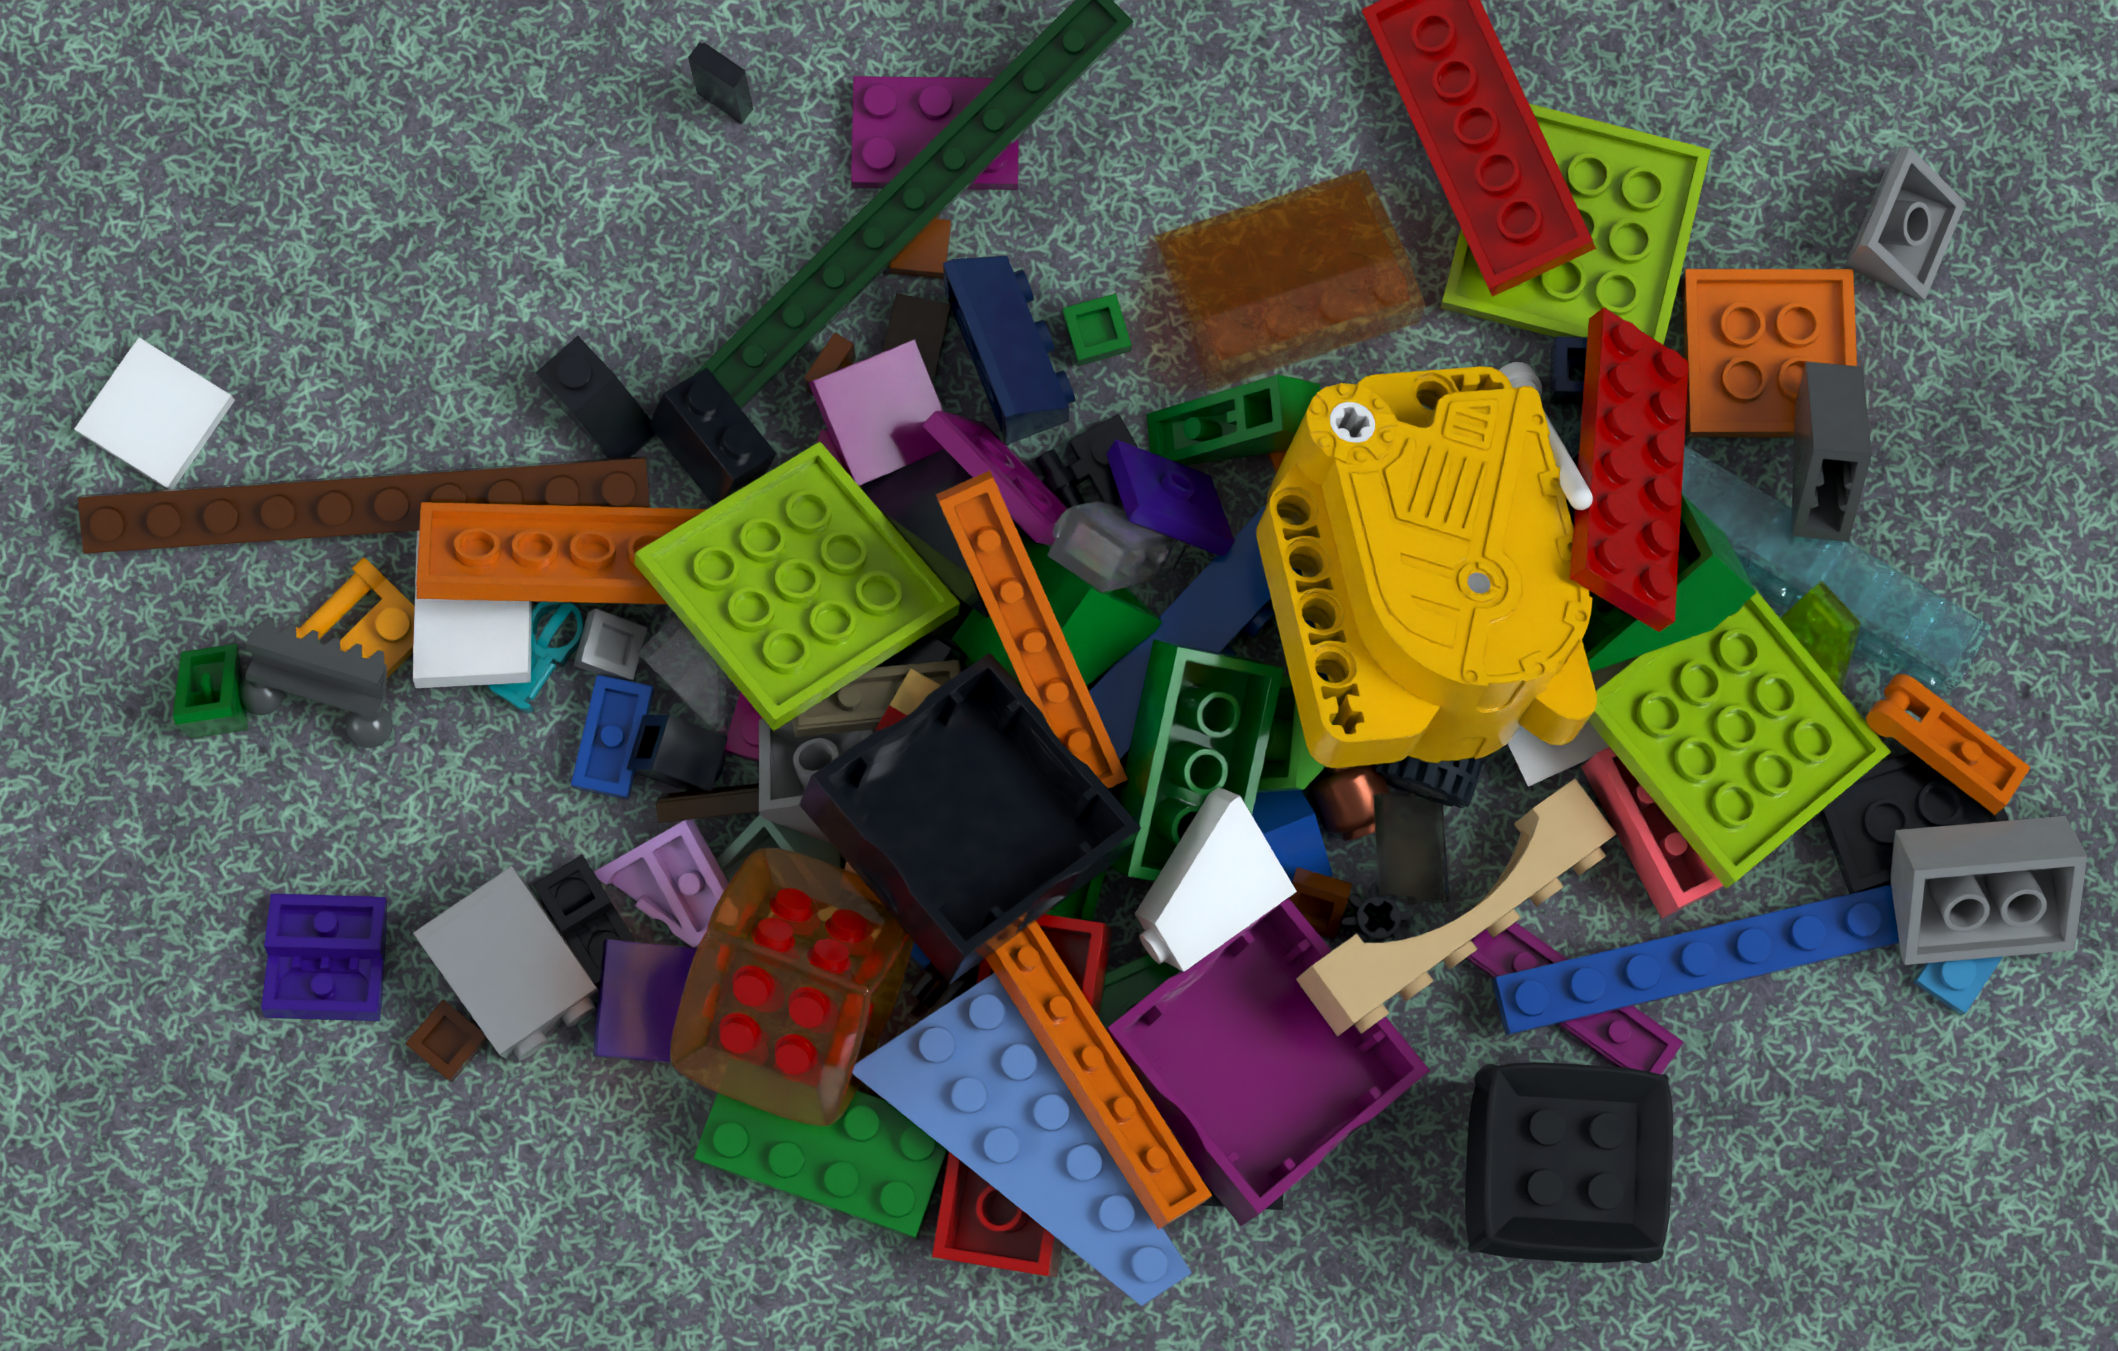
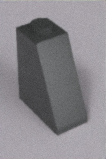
[1791,361,1872,542]

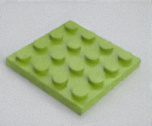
[1440,104,1711,345]
[634,442,960,731]
[1588,588,1891,888]

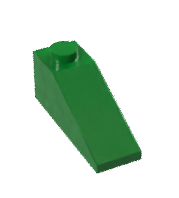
[1147,374,1321,466]

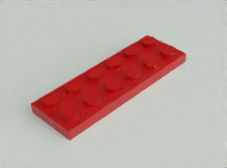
[1361,0,1596,297]
[1570,307,1689,632]

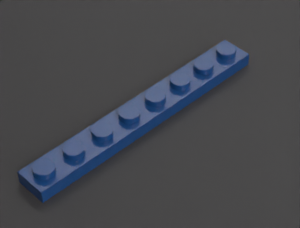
[1491,884,1899,1036]

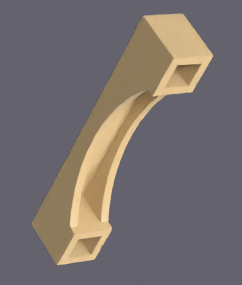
[1296,779,1616,1037]

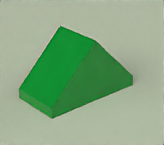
[173,644,248,739]

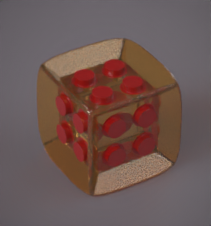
[670,847,914,1126]

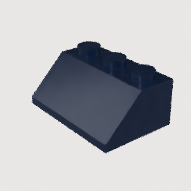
[943,256,1076,445]

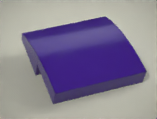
[261,894,387,1021]

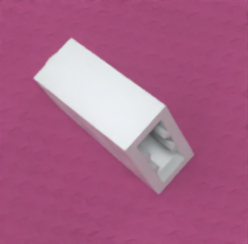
[1135,787,1297,972]

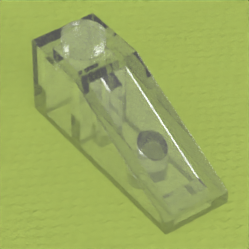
[1047,501,1188,593]

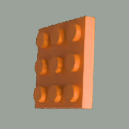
[1682,269,1857,438]

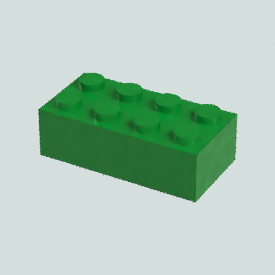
[1110,639,1284,881]
[694,1056,949,1241]

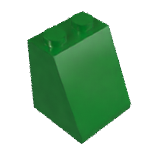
[952,533,1162,691]

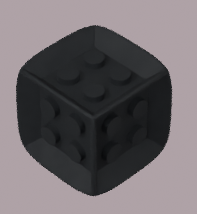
[1465,1062,1673,1264]

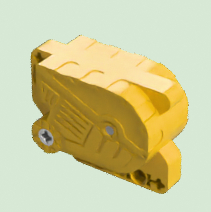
[1256,366,1597,768]

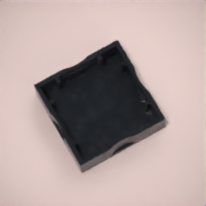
[799,652,1141,984]

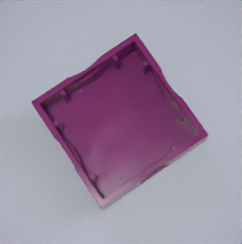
[1106,898,1430,1226]

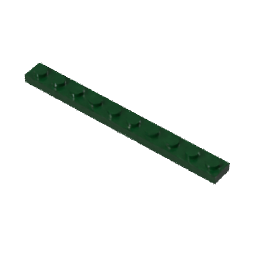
[693,0,1133,410]

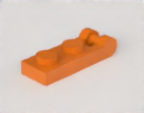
[1866,674,2031,815]

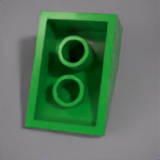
[1582,494,1756,672]

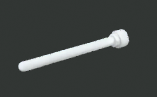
[1499,362,1593,510]

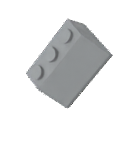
[1890,816,2087,965]

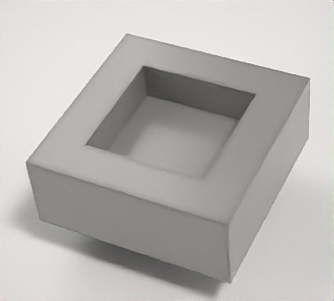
[573,609,647,681]

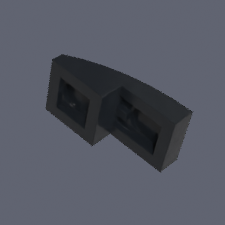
[533,854,636,988]

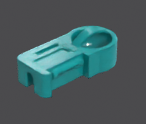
[488,602,585,713]

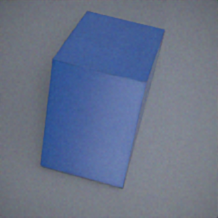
[1252,790,1333,883]

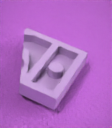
[594,819,742,948]

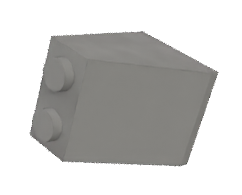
[413,866,599,1061]

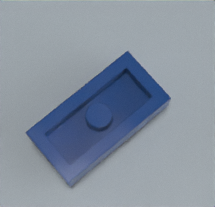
[571,675,655,800]

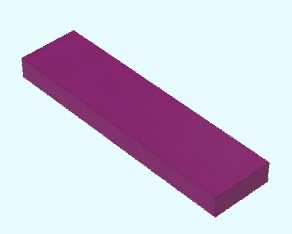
[1465,922,1684,1075]

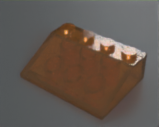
[1155,169,1425,391]

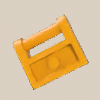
[296,557,415,679]

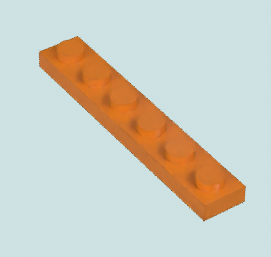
[936,471,1128,789]
[985,921,1212,1230]

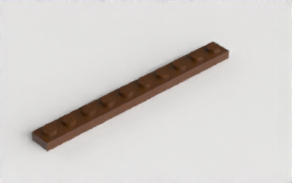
[77,456,651,554]

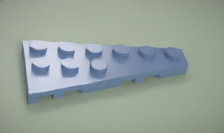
[847,973,1192,1306]

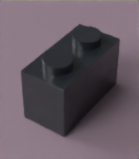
[649,367,777,505]

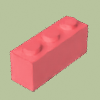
[1581,747,1724,919]

